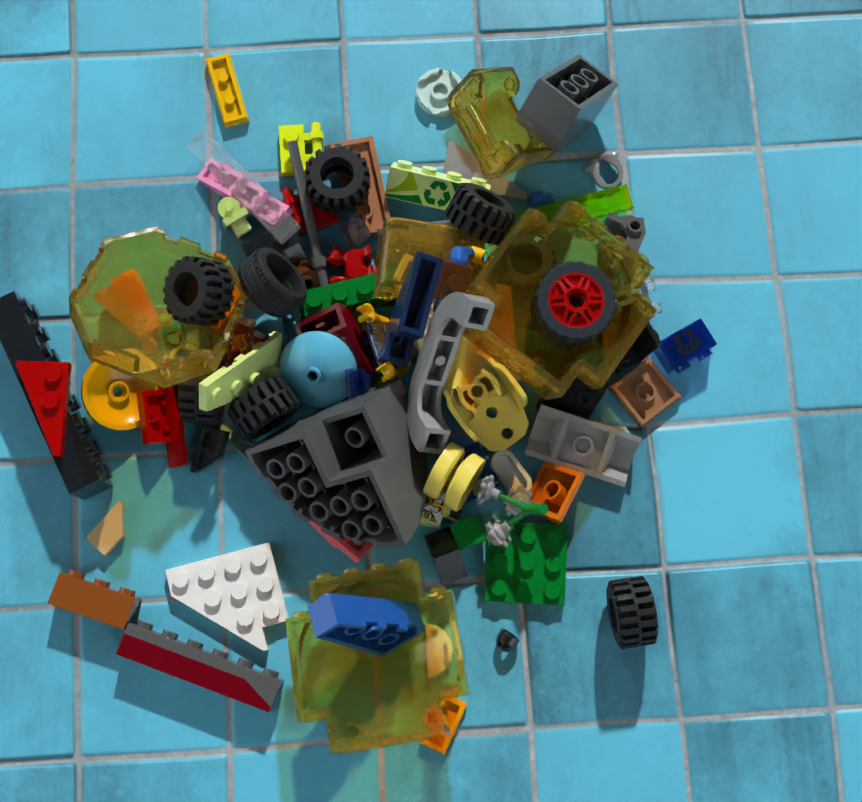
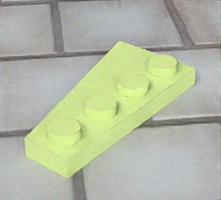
[199,331,282,412]

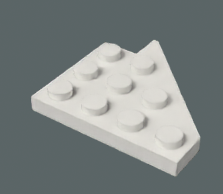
[165,542,289,651]

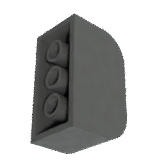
[516,55,618,153]

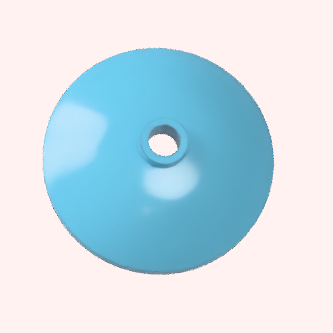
[279,331,357,408]

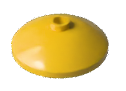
[81,352,158,430]

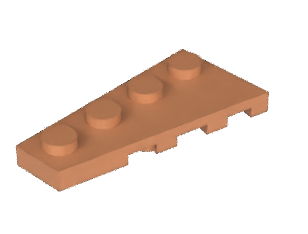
[324,136,393,237]

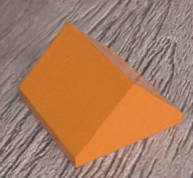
[530,461,585,525]

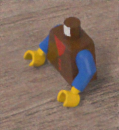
[432,245,487,312]

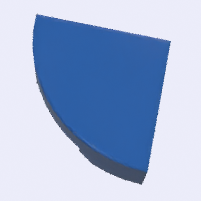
[528,191,555,210]

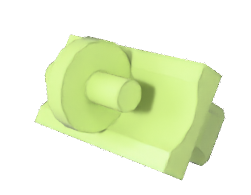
[218,197,252,238]

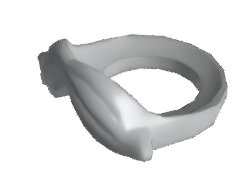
[585,152,624,189]

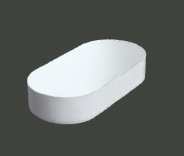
[490,450,532,493]

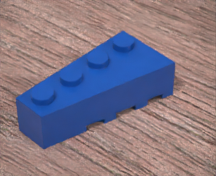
[308,593,426,657]

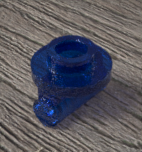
[345,368,371,398]

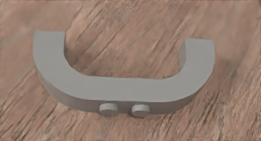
[407,292,495,454]

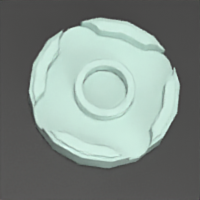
[416,68,465,117]

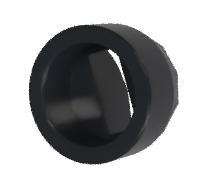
[496,628,520,652]

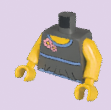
[356,303,416,382]

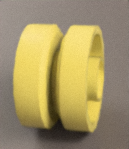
[423,442,486,512]

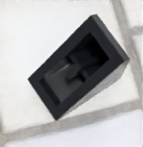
[424,526,468,586]

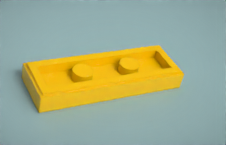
[205,53,249,128]

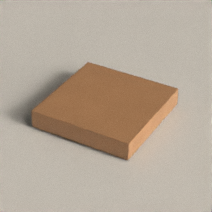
[608,357,682,429]

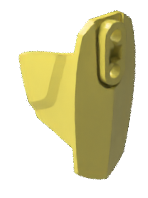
[442,334,529,451]

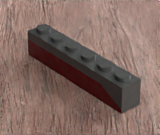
[116,620,284,713]

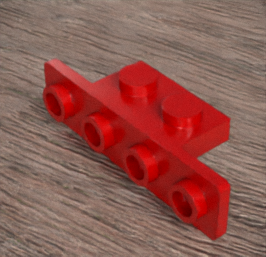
[136,361,188,468]

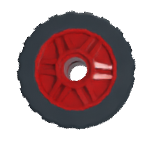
[530,261,616,349]

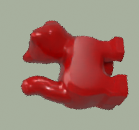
[326,245,375,284]

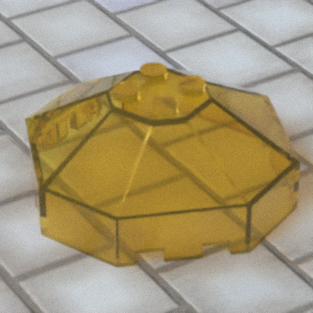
[69,226,247,389]

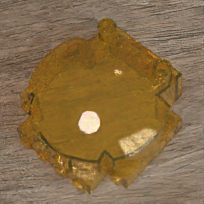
[463,200,657,400]
[285,558,471,755]

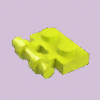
[278,122,324,176]

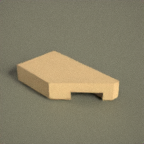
[85,501,125,556]

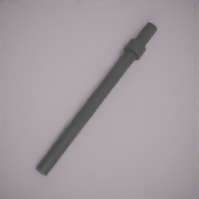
[287,141,329,287]

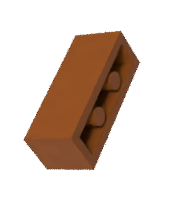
[48,569,142,630]

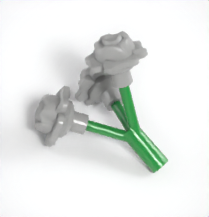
[473,475,548,548]

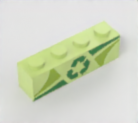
[385,160,491,211]

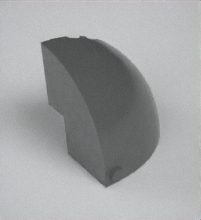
[245,379,428,547]

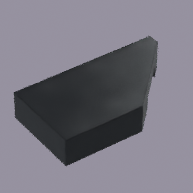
[190,425,230,473]

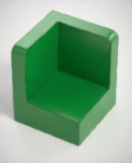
[449,514,487,551]

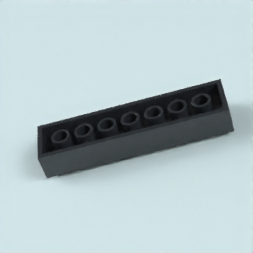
[0,291,113,500]

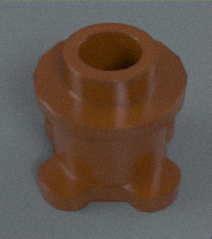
[295,260,319,290]

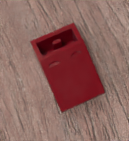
[294,302,377,389]

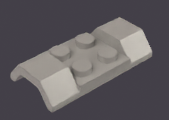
[525,404,642,487]

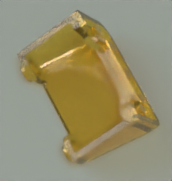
[447,67,555,179]
[373,217,485,300]

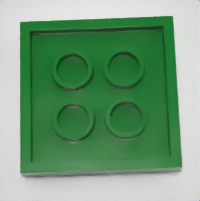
[484,521,568,606]

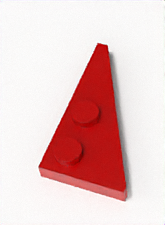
[16,361,72,458]

